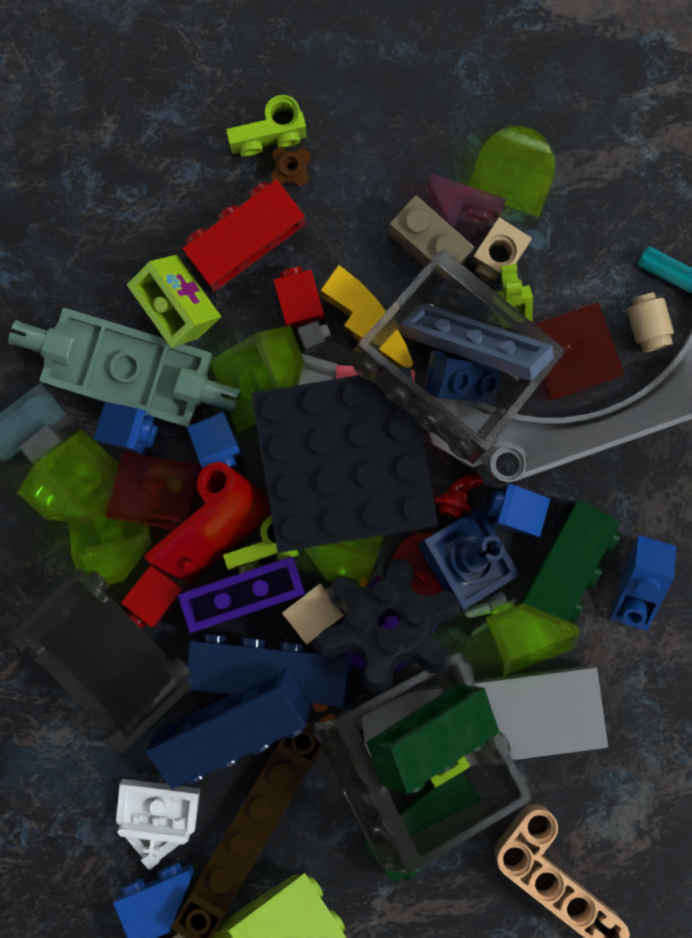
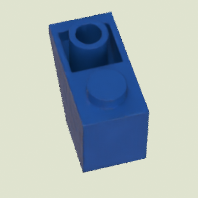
[94,402,158,455]
[187,412,244,470]
[486,484,550,538]
[610,535,676,631]
[113,863,195,938]

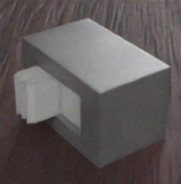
[297,321,331,353]
[19,425,64,465]

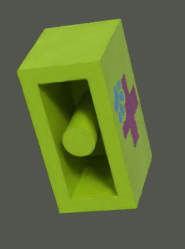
[127,255,221,348]

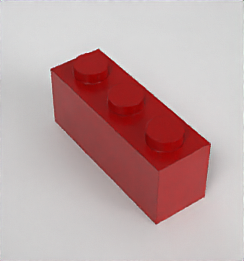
[182,179,306,293]

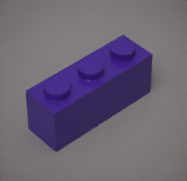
[178,556,306,633]

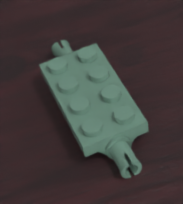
[8,307,241,428]

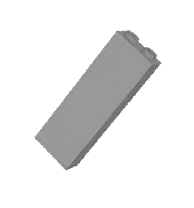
[352,665,608,779]

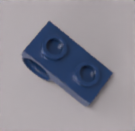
[421,350,502,403]

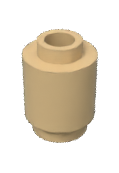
[626,293,674,353]

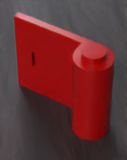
[144,462,271,584]

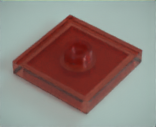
[524,302,625,402]
[106,451,200,530]

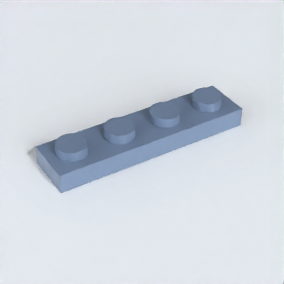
[399,302,554,381]

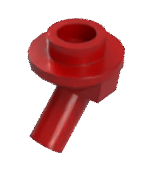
[433,471,483,519]

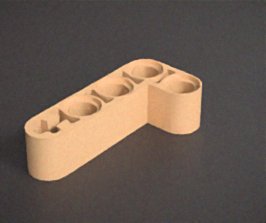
[494,804,630,938]

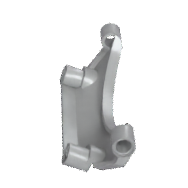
[416,328,692,484]

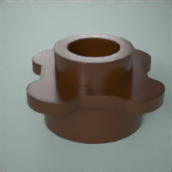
[271,147,311,186]

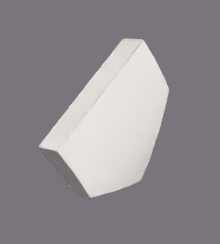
[116,779,200,870]

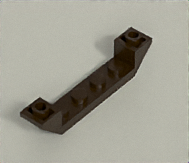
[171,721,331,938]

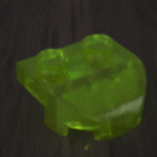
[467,125,555,217]

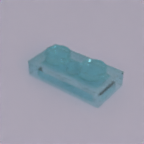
[0,382,67,462]

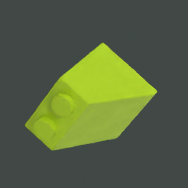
[213,873,346,938]

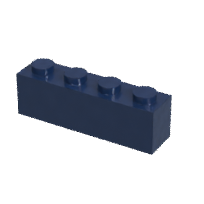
[185,633,353,707]
[145,668,312,789]

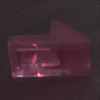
[427,174,506,229]

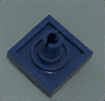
[417,507,520,612]

